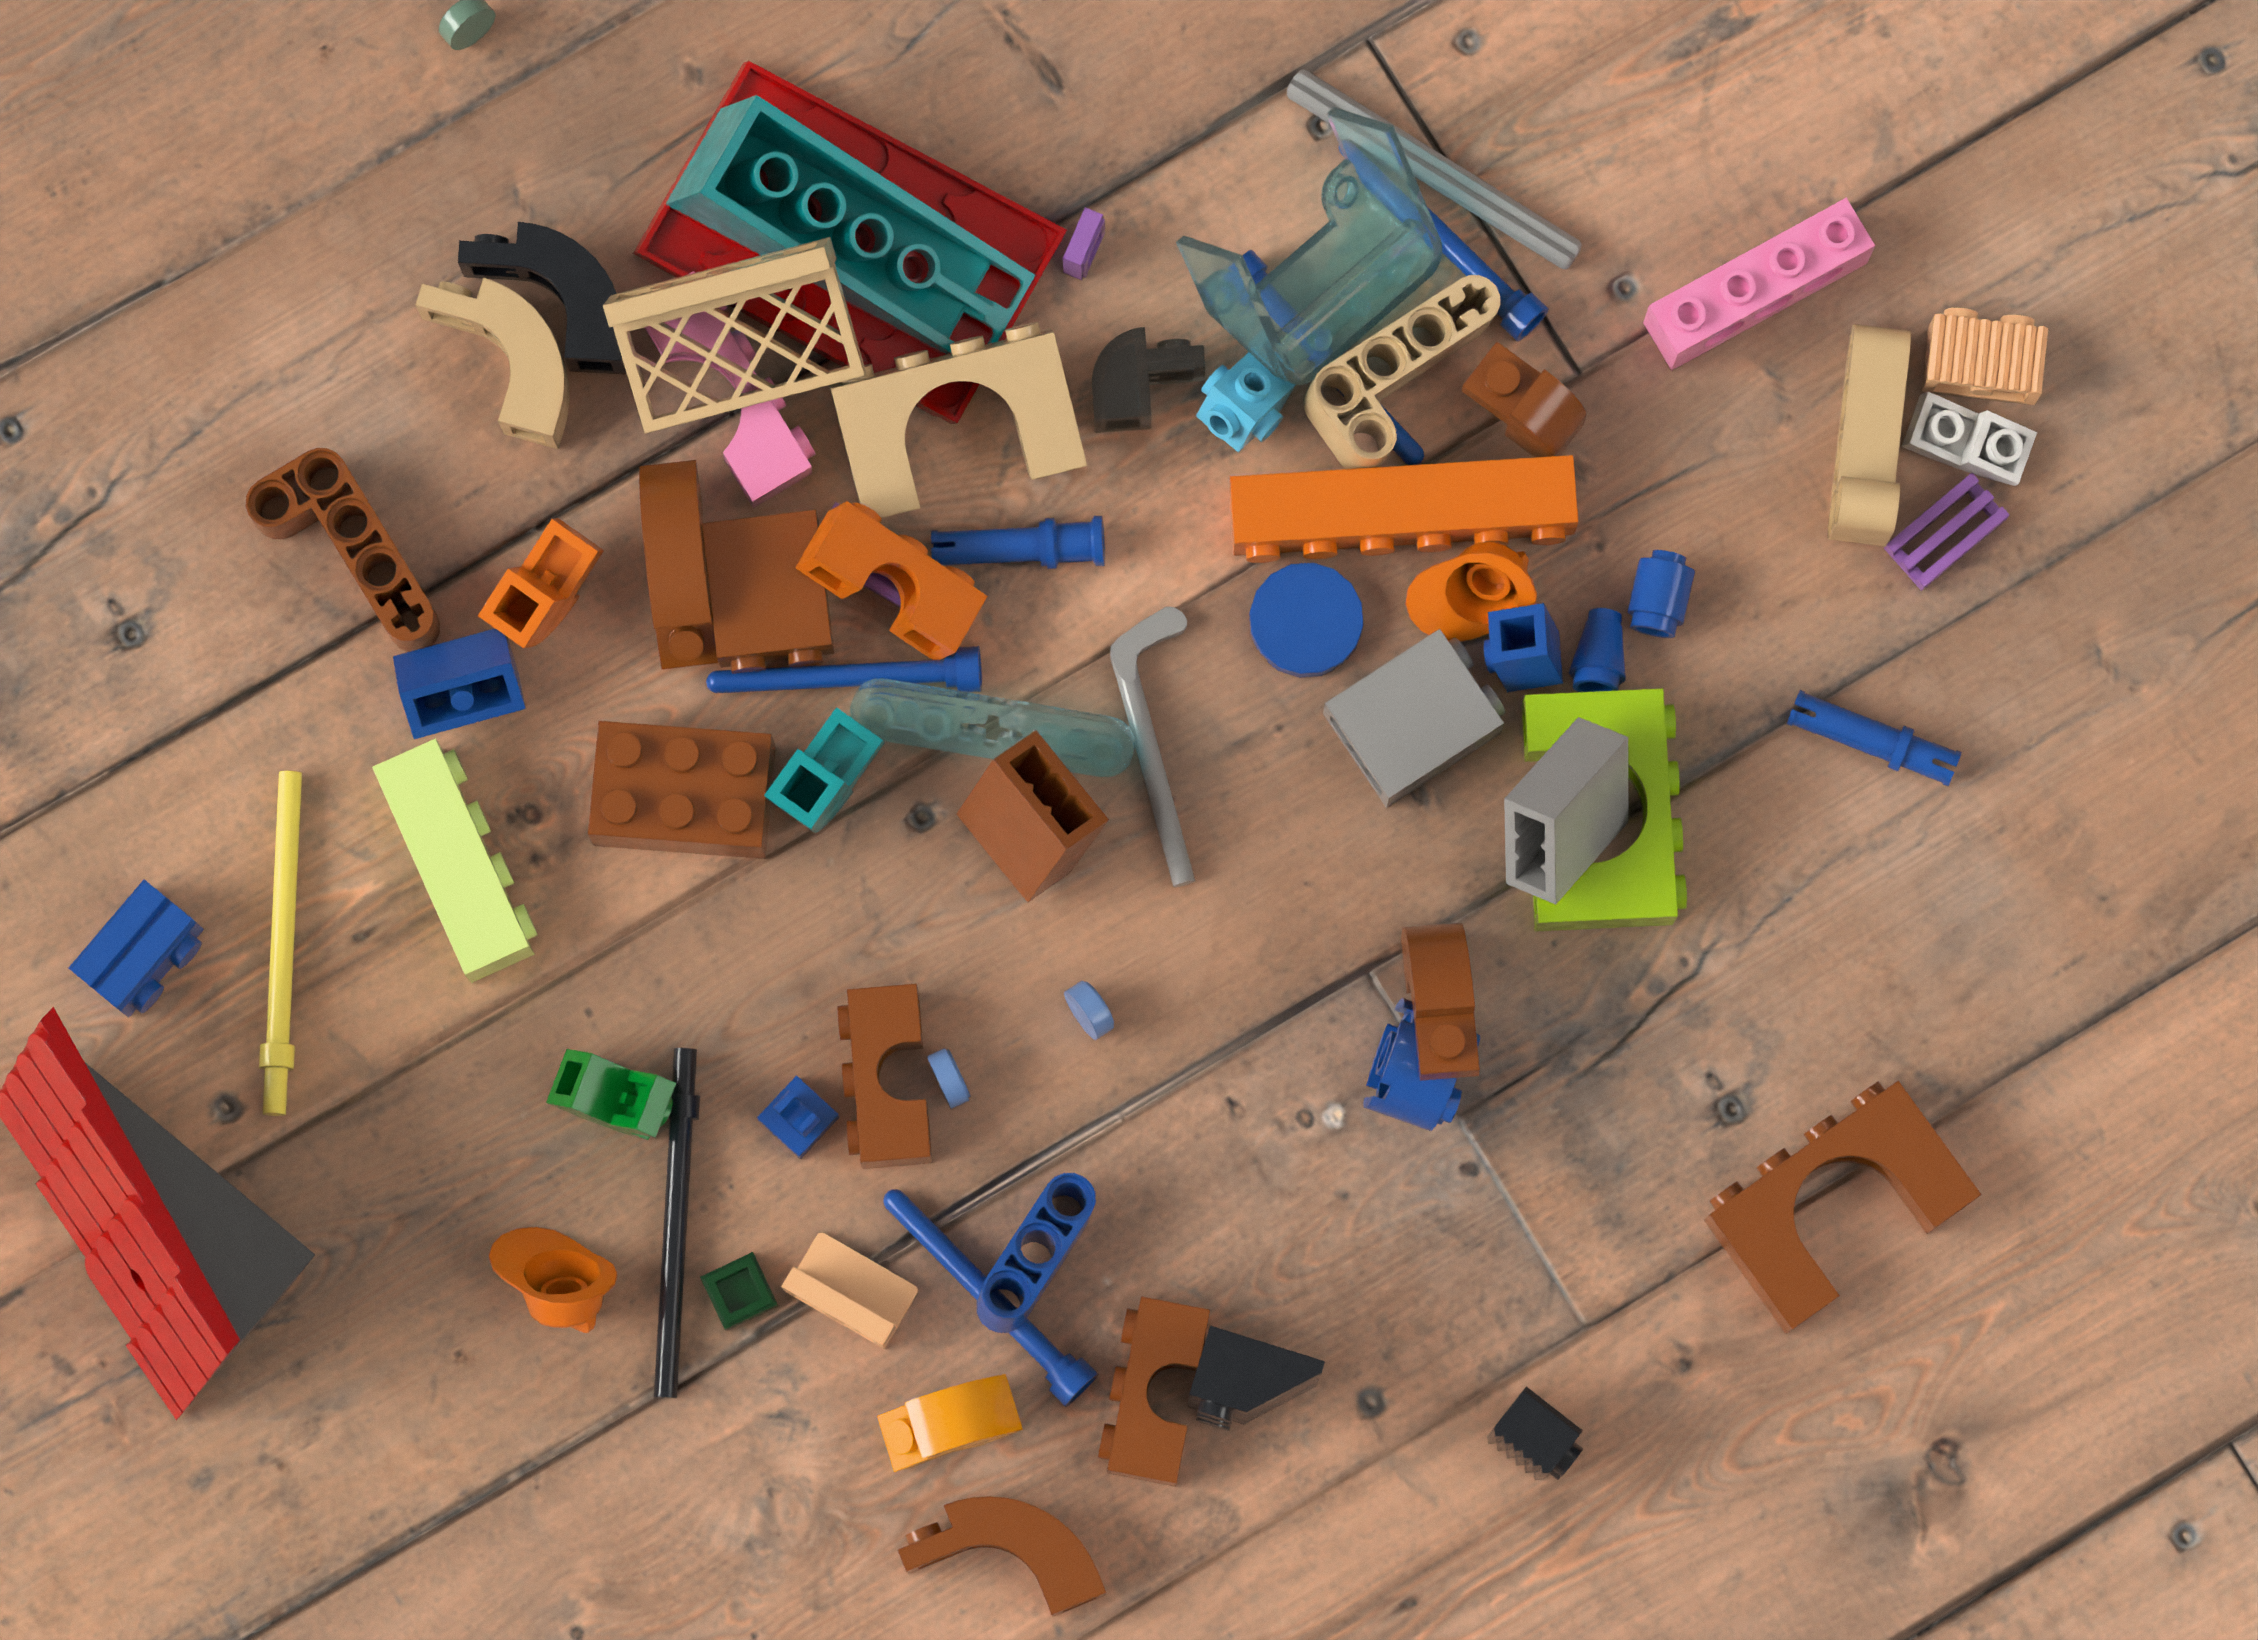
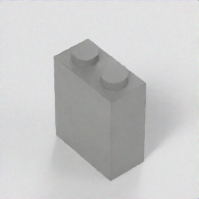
[1323,629,1506,808]
[1504,717,1628,905]

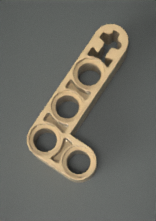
[1303,275,1501,469]
[1828,324,1911,547]

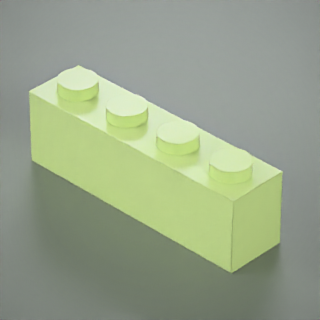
[372,738,538,983]

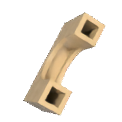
[830,322,1087,518]

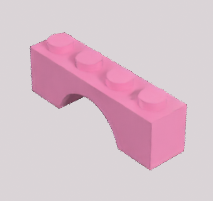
[644,271,816,508]

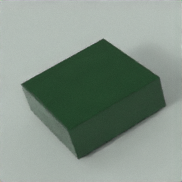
[700,1252,779,1331]

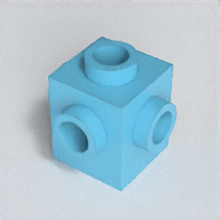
[1196,348,1296,453]

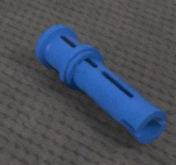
[931,516,1105,569]

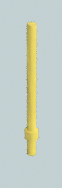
[259,771,302,1116]

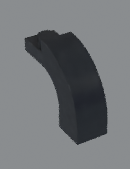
[458,222,626,375]

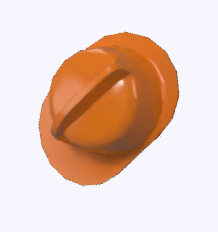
[1405,541,1537,641]
[489,1227,618,1333]

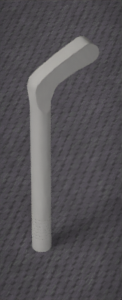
[1110,606,1195,887]

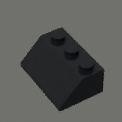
[1188,1326,1325,1431]

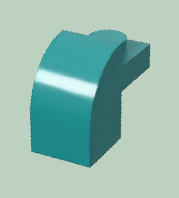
[764,707,885,833]

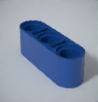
[977,1173,1096,1333]

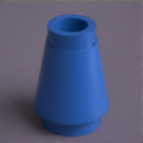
[1569,608,1626,692]

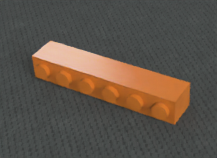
[1229,455,1578,563]

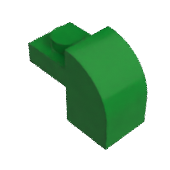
[546,1049,676,1140]

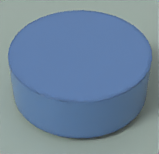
[1064,981,1114,1040]
[927,1048,971,1109]

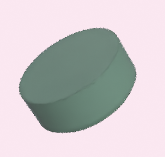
[439,0,496,50]

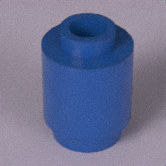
[1627,550,1695,638]

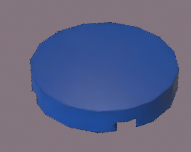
[1249,563,1363,678]

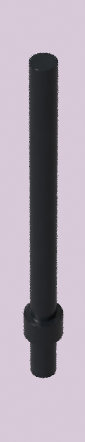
[654,1048,700,1398]

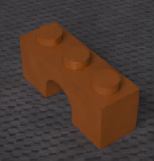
[837,983,932,1169]
[1098,1296,1210,1487]

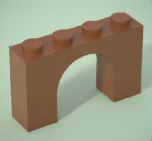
[1704,1081,1982,1334]

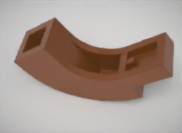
[639,460,718,670]
[1401,923,1480,1081]
[898,1496,1107,1617]

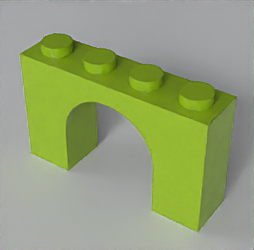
[1521,688,1687,932]

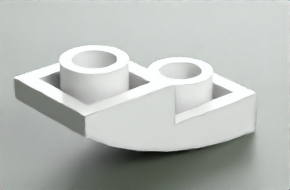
[1902,392,2037,486]

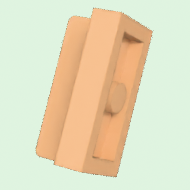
[781,1233,918,1350]

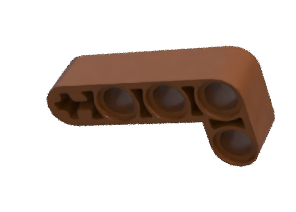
[245,448,440,652]

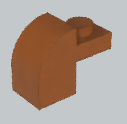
[1461,341,1587,458]

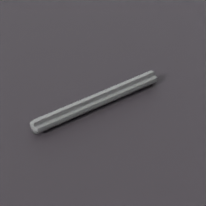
[1287,69,1582,269]

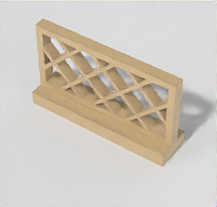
[603,237,866,433]

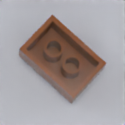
[588,721,776,859]

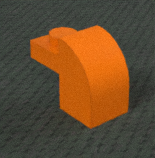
[478,518,604,648]

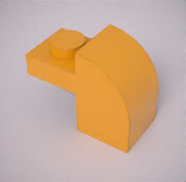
[877,1374,1023,1472]

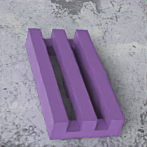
[1884,473,2009,591]

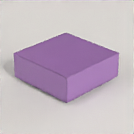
[1063,207,1105,280]

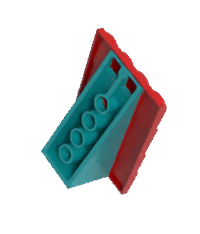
[633,61,1067,424]

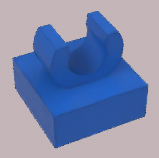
[757,1075,840,1159]

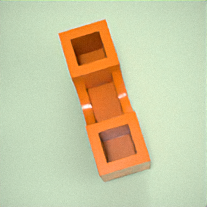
[795,501,988,660]

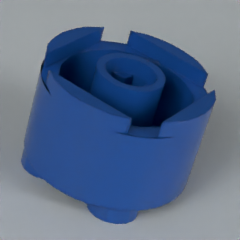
[1363,998,1480,1131]

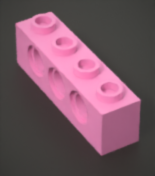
[1643,197,1875,371]

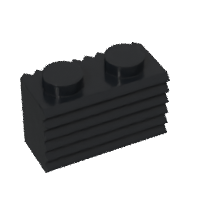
[1487,1386,1583,1480]

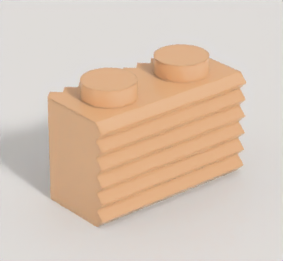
[1922,308,2048,405]

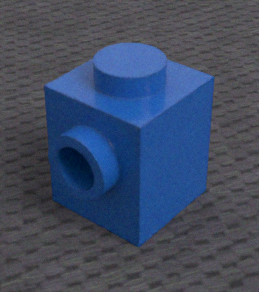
[1484,603,1563,693]

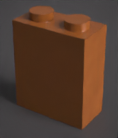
[702,509,834,674]
[956,730,1109,902]

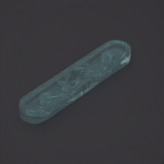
[850,678,1135,777]

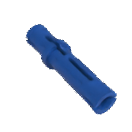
[1787,690,1962,787]

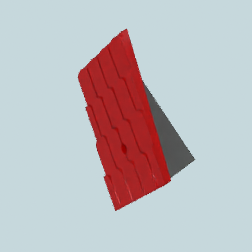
[0,1007,315,1421]

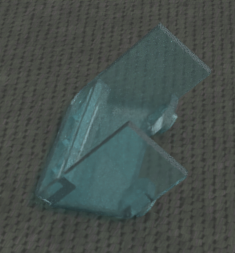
[1176,108,1442,385]

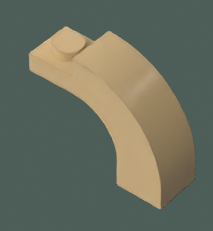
[415,278,570,449]

